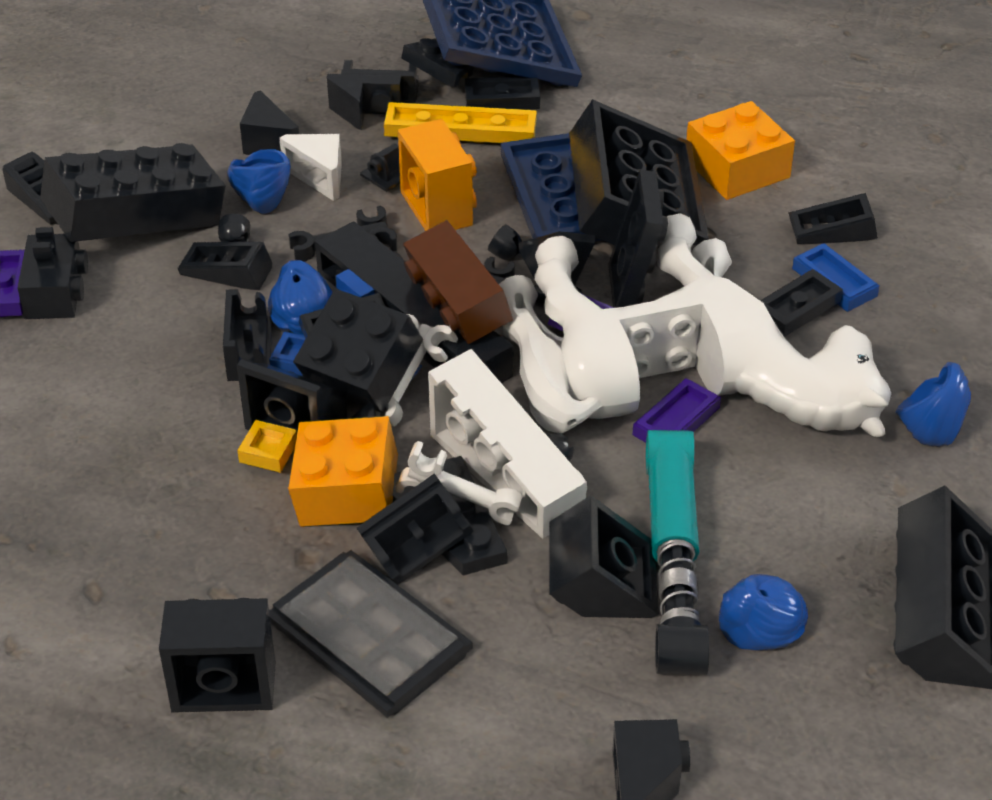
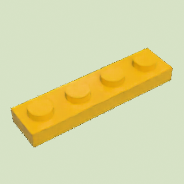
[384,102,537,143]

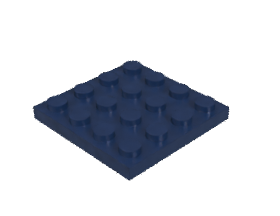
[423,0,582,87]
[501,122,647,241]

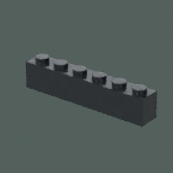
[315,221,514,383]

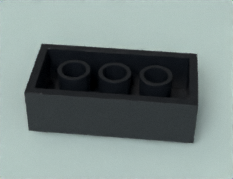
[40,143,226,242]

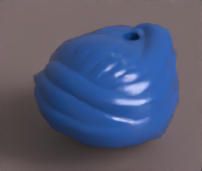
[227,149,291,214]
[268,260,333,335]
[895,362,971,447]
[719,574,808,650]

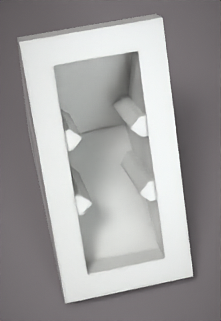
[280,134,342,201]

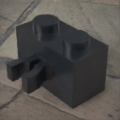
[17,227,88,319]

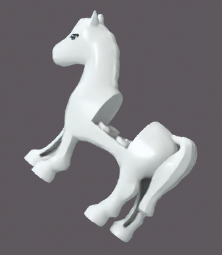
[499,213,891,437]

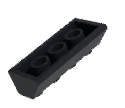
[893,485,992,689]

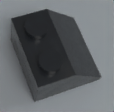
[237,359,347,433]
[549,495,658,618]

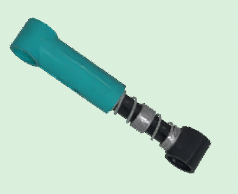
[646,430,709,675]

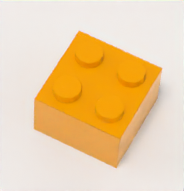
[686,101,795,200]
[398,119,477,231]
[288,416,398,527]

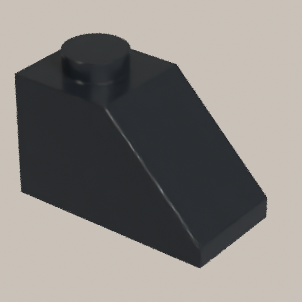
[612,719,690,800]

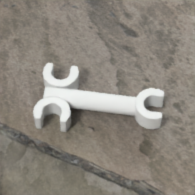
[375,314,458,427]
[396,441,523,525]

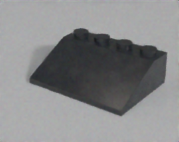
[569,99,709,245]

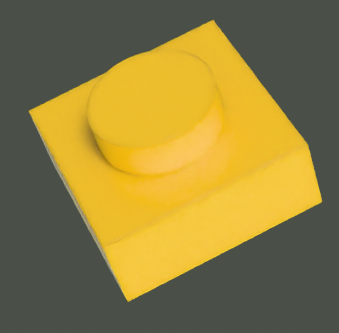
[237,420,297,473]

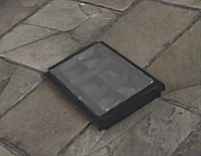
[269,550,473,718]

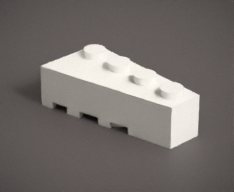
[428,348,587,539]

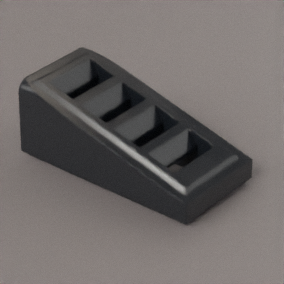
[2,151,56,224]
[788,193,878,244]
[178,242,272,290]

